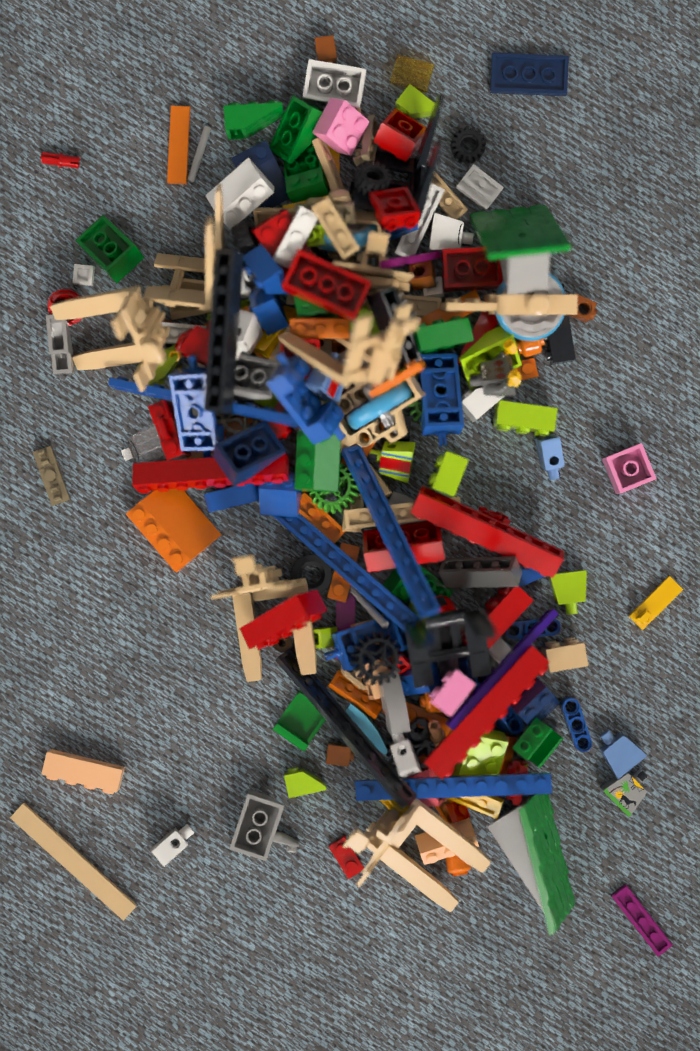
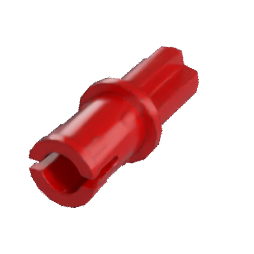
[41,152,80,169]

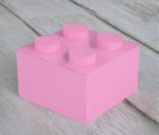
[312,98,370,156]
[602,443,656,494]
[429,669,476,716]

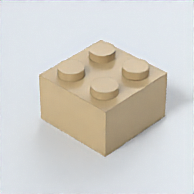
[540,637,589,673]

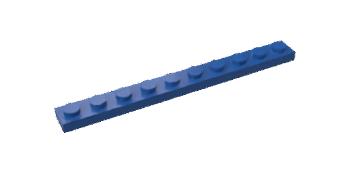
[108,376,298,428]
[341,445,441,618]
[273,513,419,632]
[355,772,552,801]

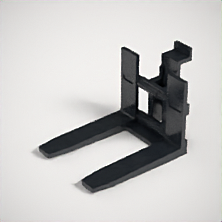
[348,94,443,221]
[403,606,497,688]

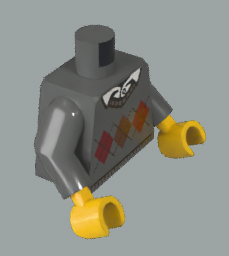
[470,339,521,397]

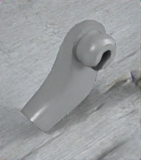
[273,831,299,853]

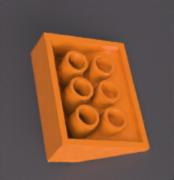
[126,489,222,573]

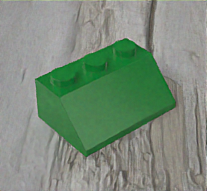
[412,316,474,354]
[295,431,341,492]

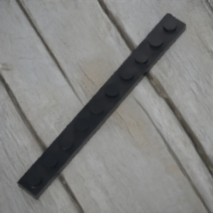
[275,648,417,809]

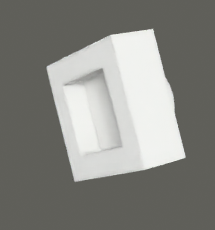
[73,264,95,286]
[423,276,444,298]

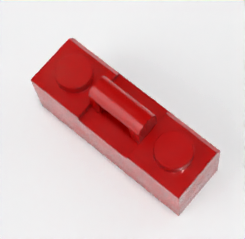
[148,400,191,461]

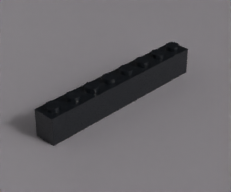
[204,249,244,414]

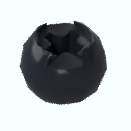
[408,716,431,742]

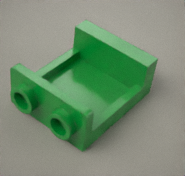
[273,690,325,751]
[512,717,564,768]

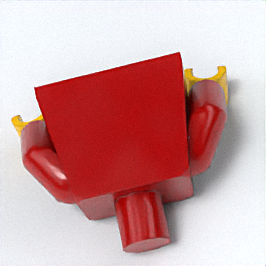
[169,320,210,367]

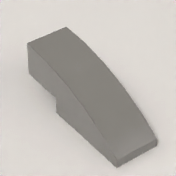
[46,315,76,375]
[378,671,410,735]

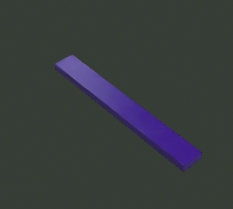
[446,609,558,730]

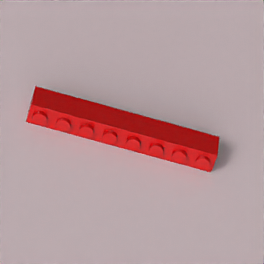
[132,453,289,493]
[410,486,564,578]
[423,645,549,779]

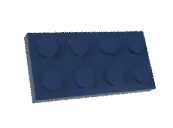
[490,53,569,96]

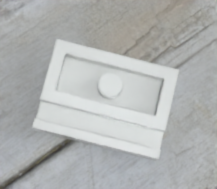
[456,164,504,211]

